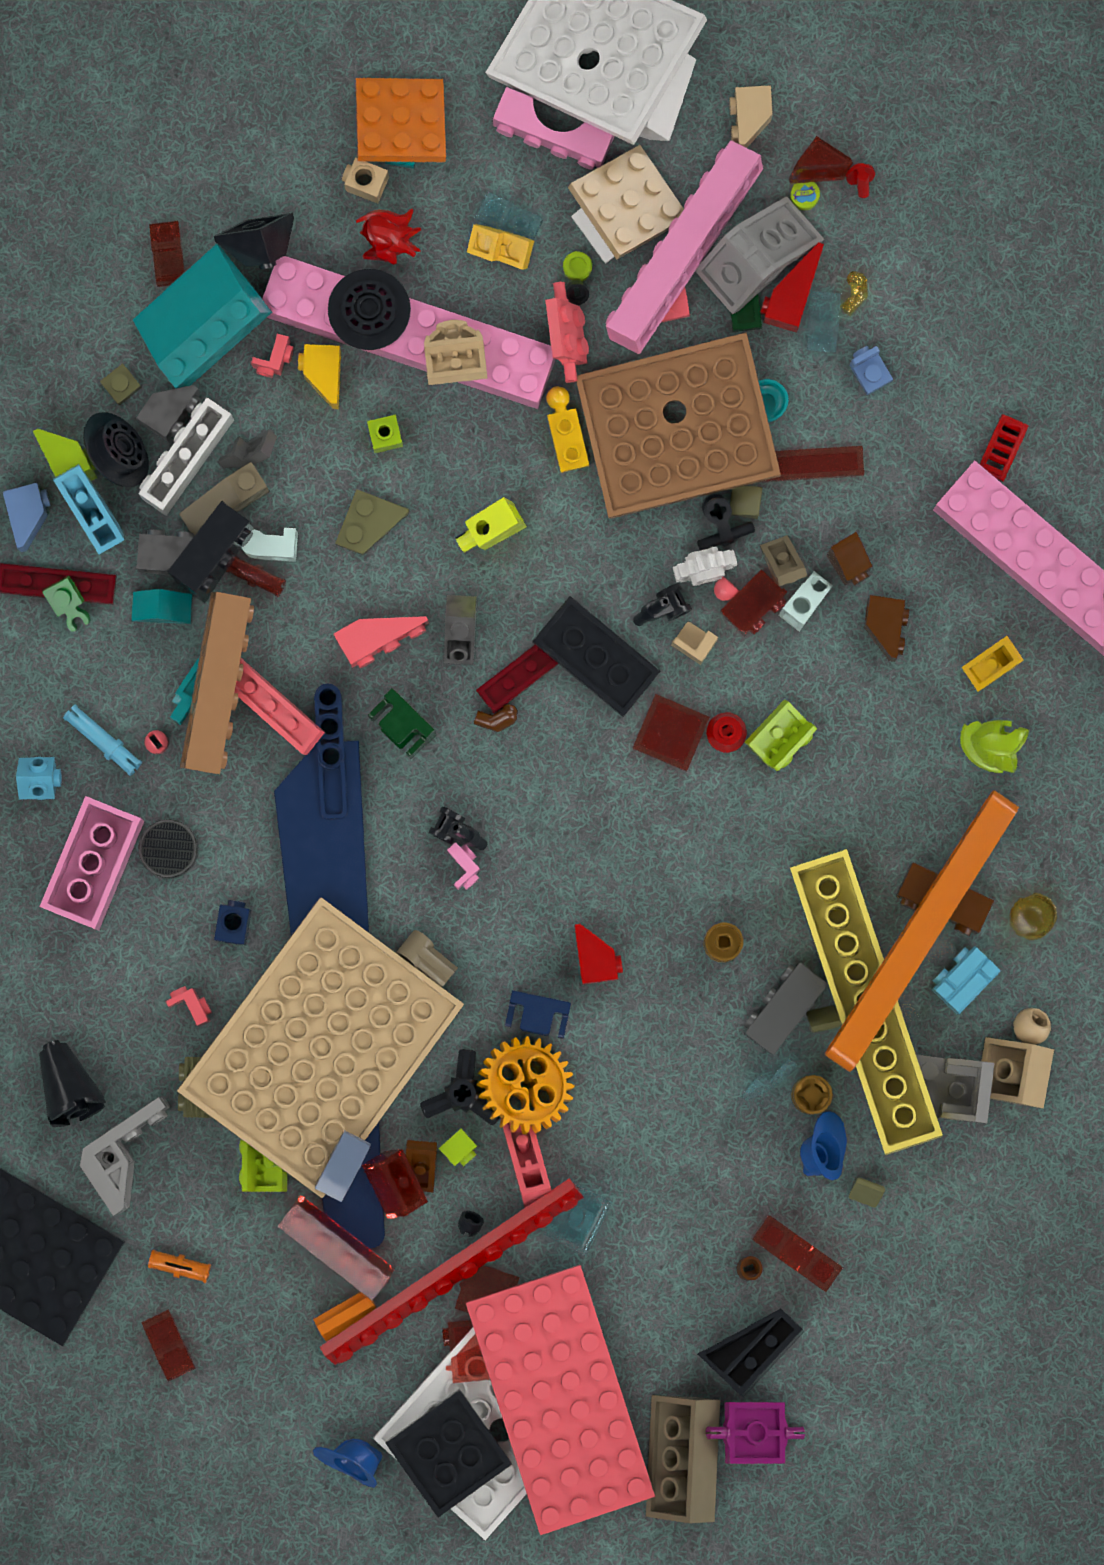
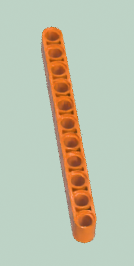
[824,790,1019,1072]

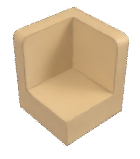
[671,622,718,665]

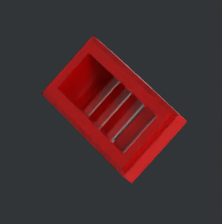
[979,414,1029,482]

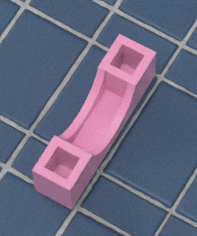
[493,87,614,170]

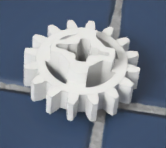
[673,547,738,586]

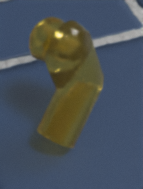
[840,271,868,316]

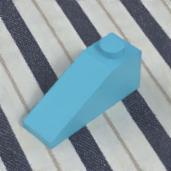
[53,464,124,554]

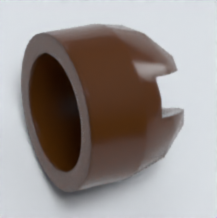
[736,1256,763,1281]

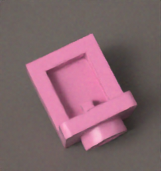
[447,842,480,890]

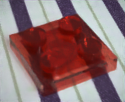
[632,694,710,772]

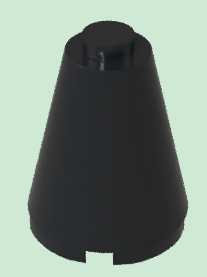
[39,1040,106,1127]

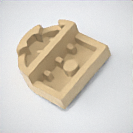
[424,320,488,385]

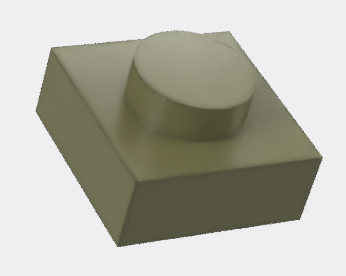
[100,363,142,405]

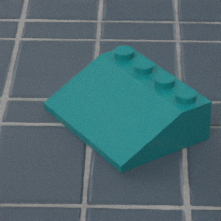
[133,244,272,388]

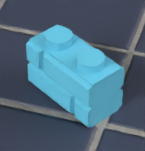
[931,946,1000,1014]

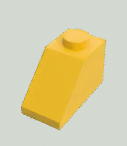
[298,344,341,409]

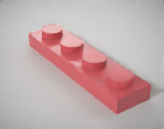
[234,658,325,755]

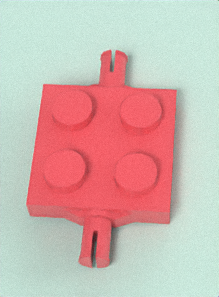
[545,282,589,383]

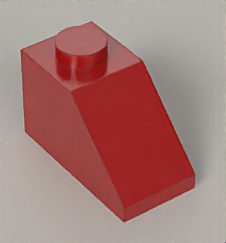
[574,924,623,985]

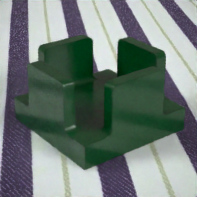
[368,688,436,759]

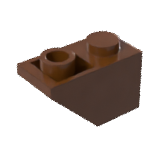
[864,595,909,662]

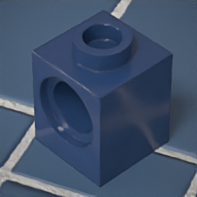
[214,900,252,946]

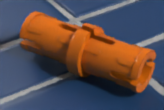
[148,1249,211,1283]

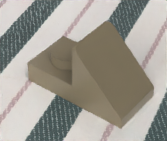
[760,535,807,587]

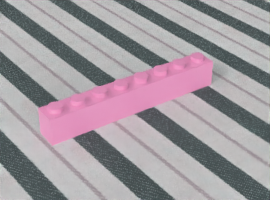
[606,140,763,354]

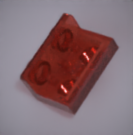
[720,569,787,637]

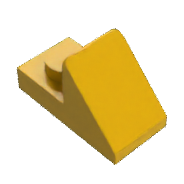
[961,636,1024,692]

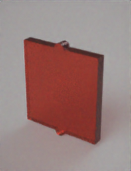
[455,1265,520,1313]

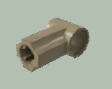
[395,930,458,987]

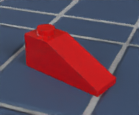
[760,242,824,333]

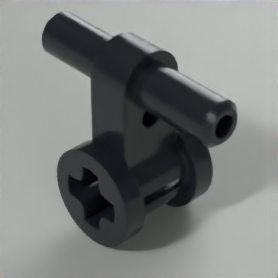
[697,494,755,551]
[633,583,692,626]
[428,806,488,850]

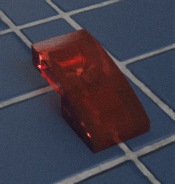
[149,221,185,287]
[141,1309,196,1381]

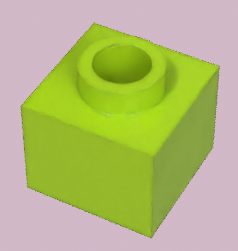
[367,414,403,453]
[439,1128,477,1167]

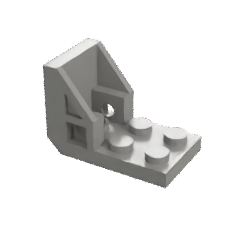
[695,196,825,314]
[916,1055,994,1123]
[80,1097,171,1216]

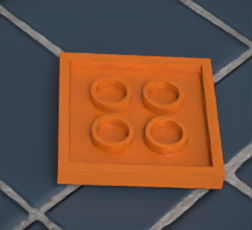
[355,78,446,162]

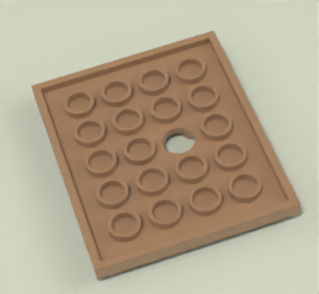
[576,332,781,519]

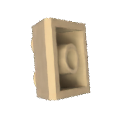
[981,1037,1054,1109]

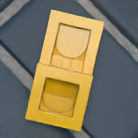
[467,224,534,270]

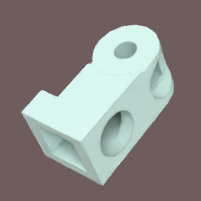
[242,528,298,562]
[778,571,833,632]

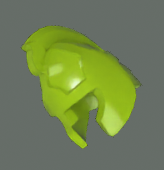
[960,720,1029,773]

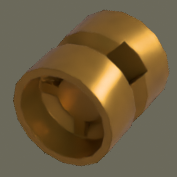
[703,922,744,963]
[791,1075,833,1114]

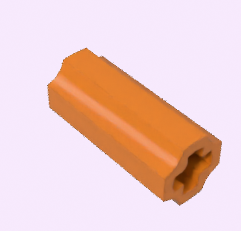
[313,1289,377,1342]

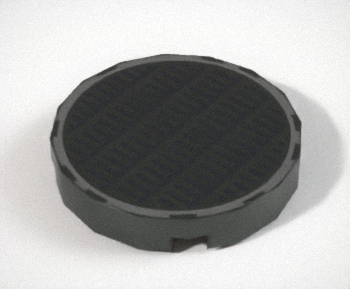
[138,819,198,879]

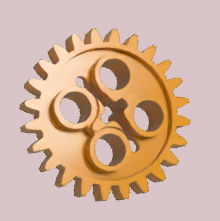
[477,1036,575,1135]

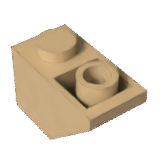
[729,85,772,148]

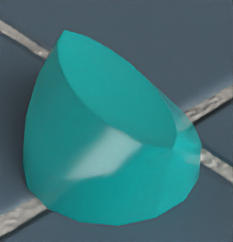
[758,379,789,423]

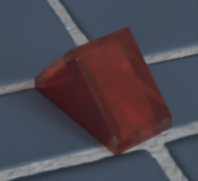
[789,136,853,184]

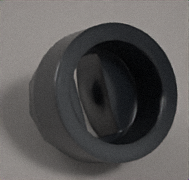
[566,279,589,305]
[458,1211,484,1237]

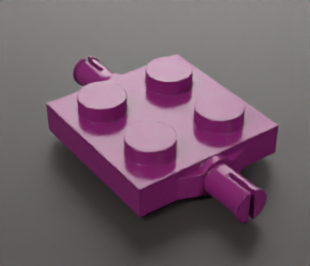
[706,1402,805,1464]

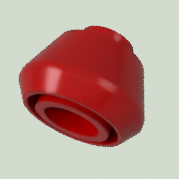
[706,712,747,753]

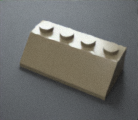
[646,1395,720,1523]

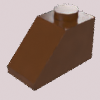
[827,532,872,586]

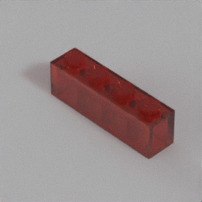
[278,1195,395,1301]

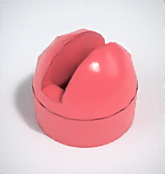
[714,576,739,601]
[144,730,169,754]

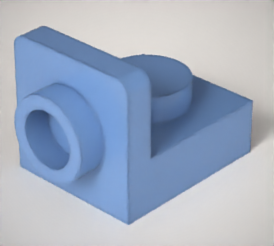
[849,346,893,395]

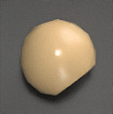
[1013,1008,1051,1045]

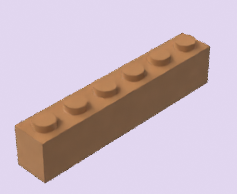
[180,592,254,774]

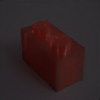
[362,1149,428,1218]
[442,1319,489,1383]

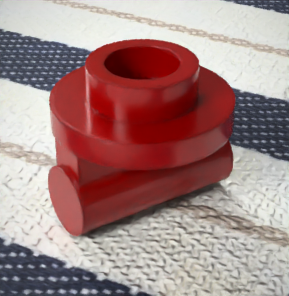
[846,163,875,198]

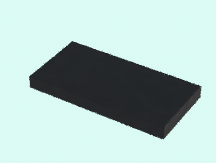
[532,596,661,717]

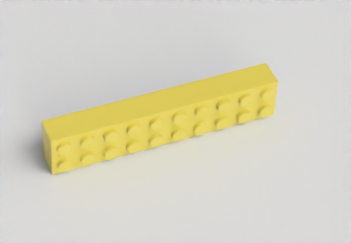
[790,849,943,1155]

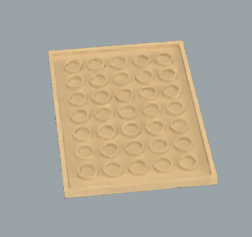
[177,897,464,1198]

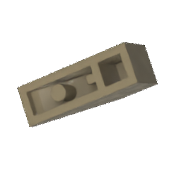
[179,462,269,536]

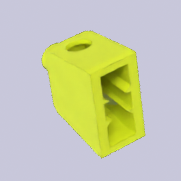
[455,497,527,553]

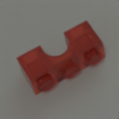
[750,1214,843,1292]

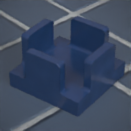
[505,990,571,1039]

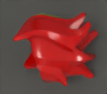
[356,209,422,265]

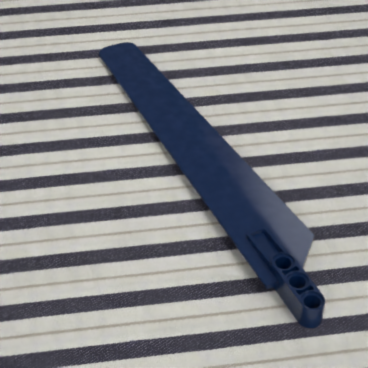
[274,683,385,1250]

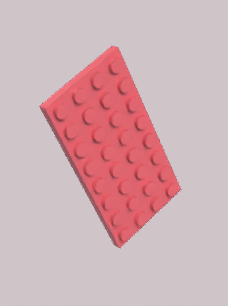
[465,1264,655,1535]

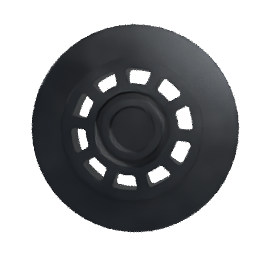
[328,269,411,350]
[83,412,149,487]

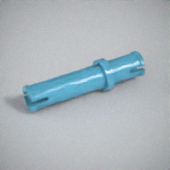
[63,704,142,776]

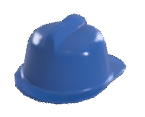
[800,1111,847,1180]
[313,1439,382,1488]

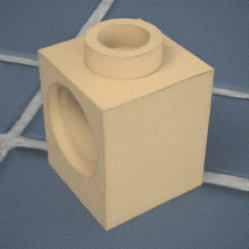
[342,158,389,204]

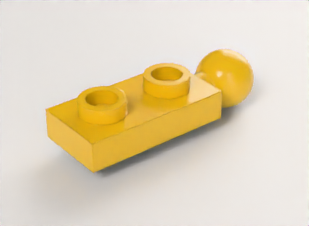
[546,386,589,473]

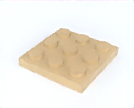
[568,145,684,260]

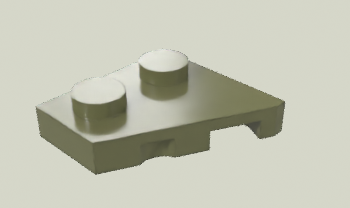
[335,489,410,555]

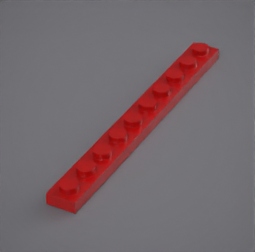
[320,1178,584,1365]

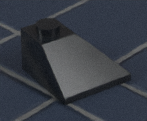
[214,213,294,269]

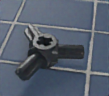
[420,1049,500,1126]

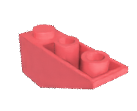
[334,616,429,668]

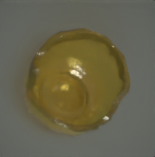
[1009,893,1058,940]

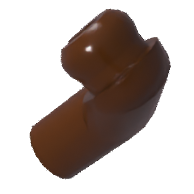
[474,704,518,732]

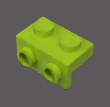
[744,699,817,771]
[239,1139,288,1192]

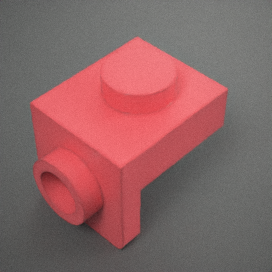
[251,334,294,378]
[165,986,212,1026]

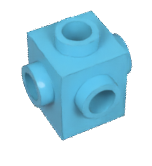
[16,757,62,800]

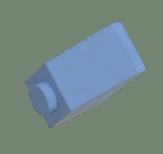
[3,483,51,552]

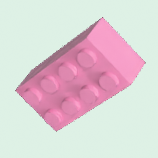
[39,796,144,931]

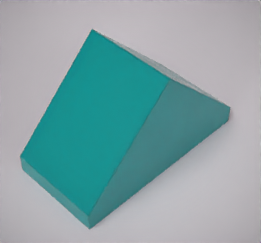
[132,589,192,624]

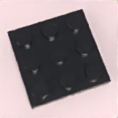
[385,1388,512,1518]

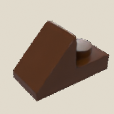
[404,1140,438,1193]

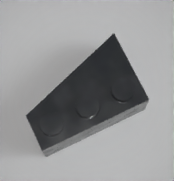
[167,501,254,604]
[697,1308,805,1398]

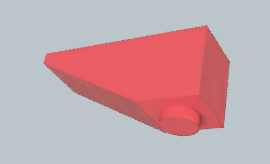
[500,1118,551,1208]

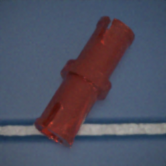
[226,556,286,597]

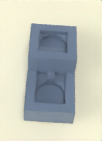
[315,1130,371,1202]

